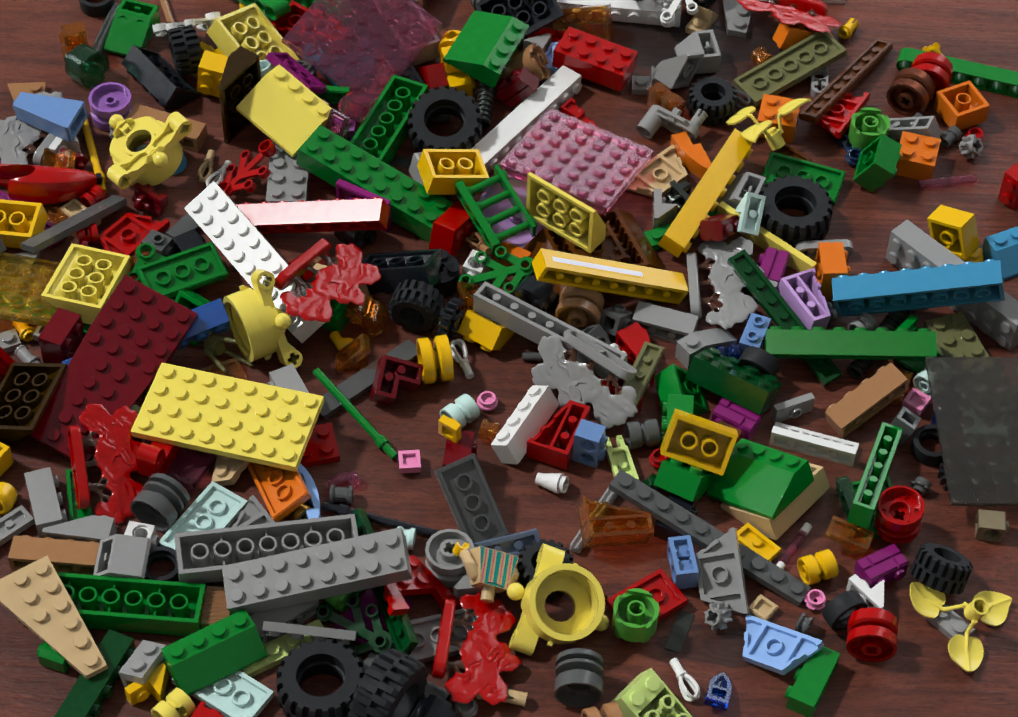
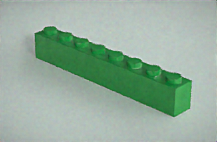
[765,326,937,361]

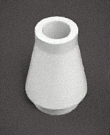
[535,472,569,495]

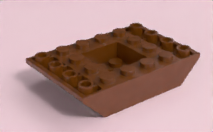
[523,207,666,308]

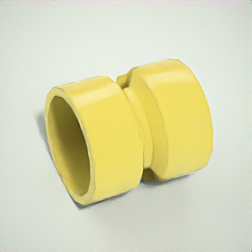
[151,688,196,717]

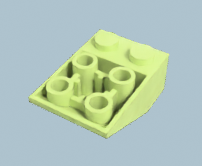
[611,668,692,717]

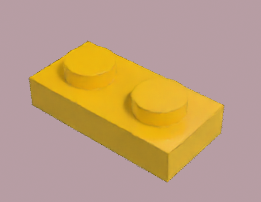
[737,522,781,562]

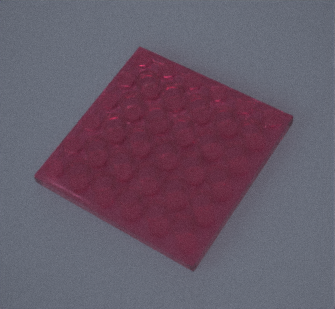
[282,0,443,110]
[498,108,654,214]

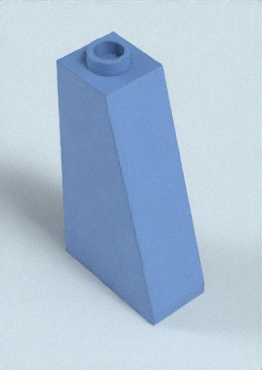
[13,92,88,142]

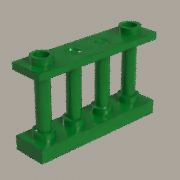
[455,164,538,256]

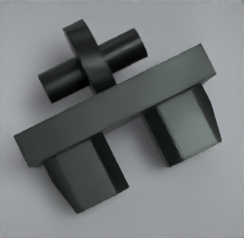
[667,180,691,211]

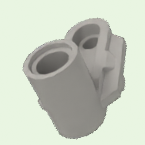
[636,105,708,141]

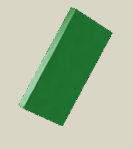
[762,151,846,206]
[136,241,228,298]

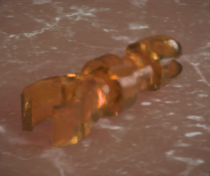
[48,207,77,234]

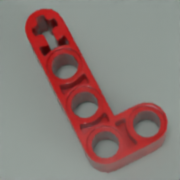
[136,441,181,477]

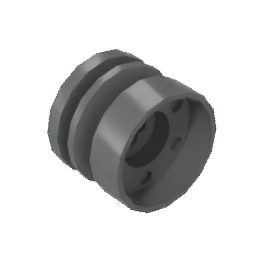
[130,473,190,532]
[554,648,604,708]

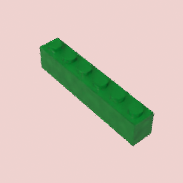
[847,422,903,529]

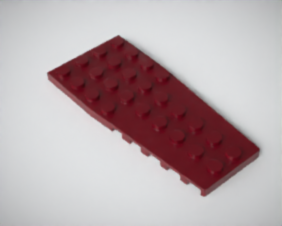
[30,275,198,461]

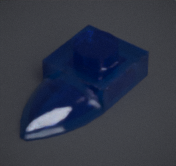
[704,672,732,711]

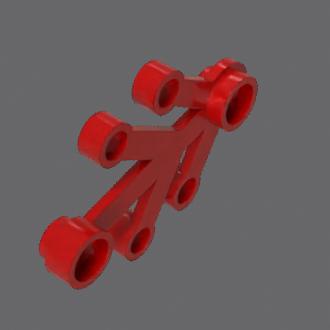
[218,139,276,197]

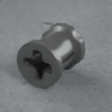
[329,484,354,505]

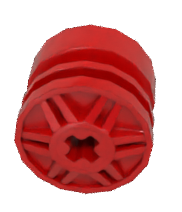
[875,485,925,545]

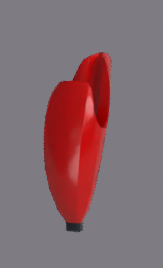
[0,164,103,205]

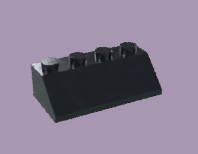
[122,45,201,109]
[362,249,442,295]

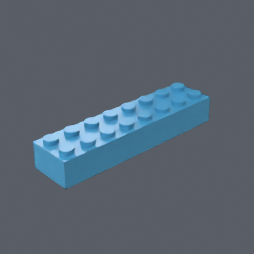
[832,259,1005,318]

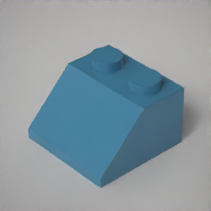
[982,226,1018,281]

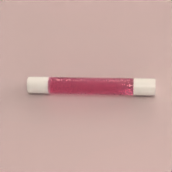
[776,522,812,570]

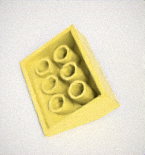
[206,3,300,67]
[236,64,336,157]
[526,172,606,254]
[41,243,131,324]

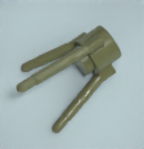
[203,333,254,372]

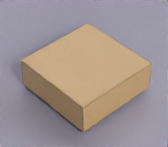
[749,594,779,621]

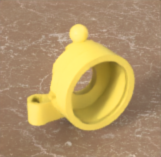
[107,112,193,189]
[223,269,303,368]
[507,543,609,656]

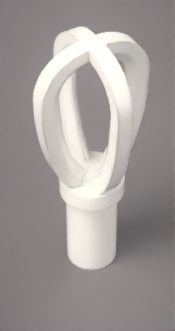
[206,160,232,187]
[450,339,474,379]
[669,658,700,702]

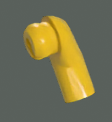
[330,331,359,352]

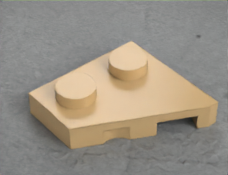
[211,455,249,486]

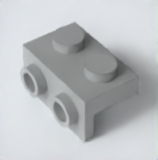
[119,640,166,687]

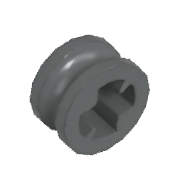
[794,613,814,634]

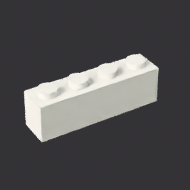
[491,385,559,464]

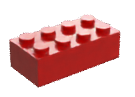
[552,27,638,92]

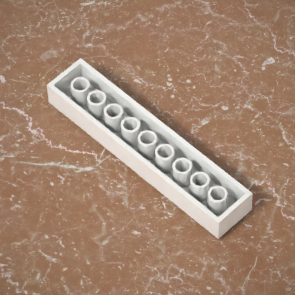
[184,181,333,343]

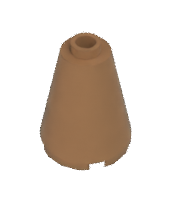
[498,43,551,81]

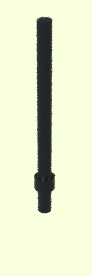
[321,501,440,537]

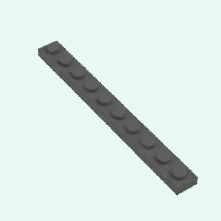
[608,469,811,607]

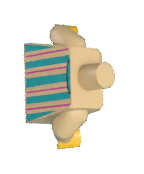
[452,542,519,603]

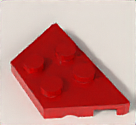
[817,92,870,139]
[99,212,170,259]

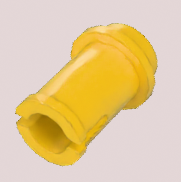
[838,18,859,39]
[12,316,35,342]

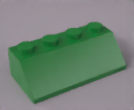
[161,608,268,696]

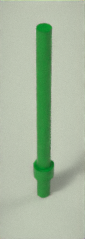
[313,368,398,460]

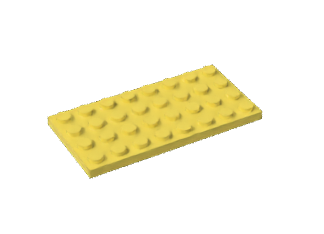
[130,363,324,472]

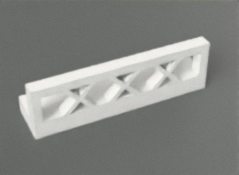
[769,422,859,467]

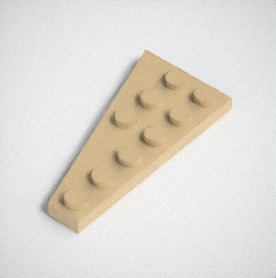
[0,556,108,679]

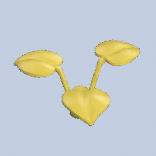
[726,98,812,151]
[910,582,1012,672]

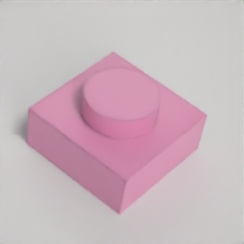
[902,387,932,416]
[398,450,421,474]

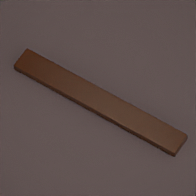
[799,39,893,124]

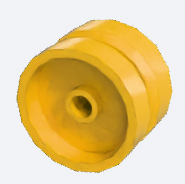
[416,334,454,384]

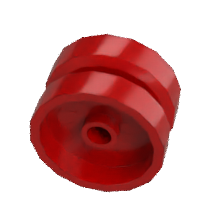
[911,52,954,101]
[846,607,898,662]

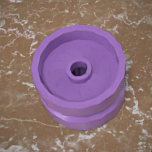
[88,82,133,131]

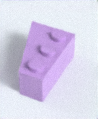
[777,268,831,330]

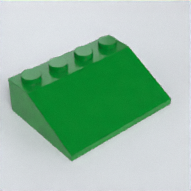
[443,10,529,88]
[706,438,814,520]

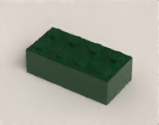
[685,348,783,415]

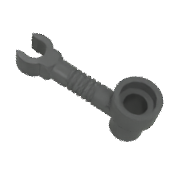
[913,113,963,148]

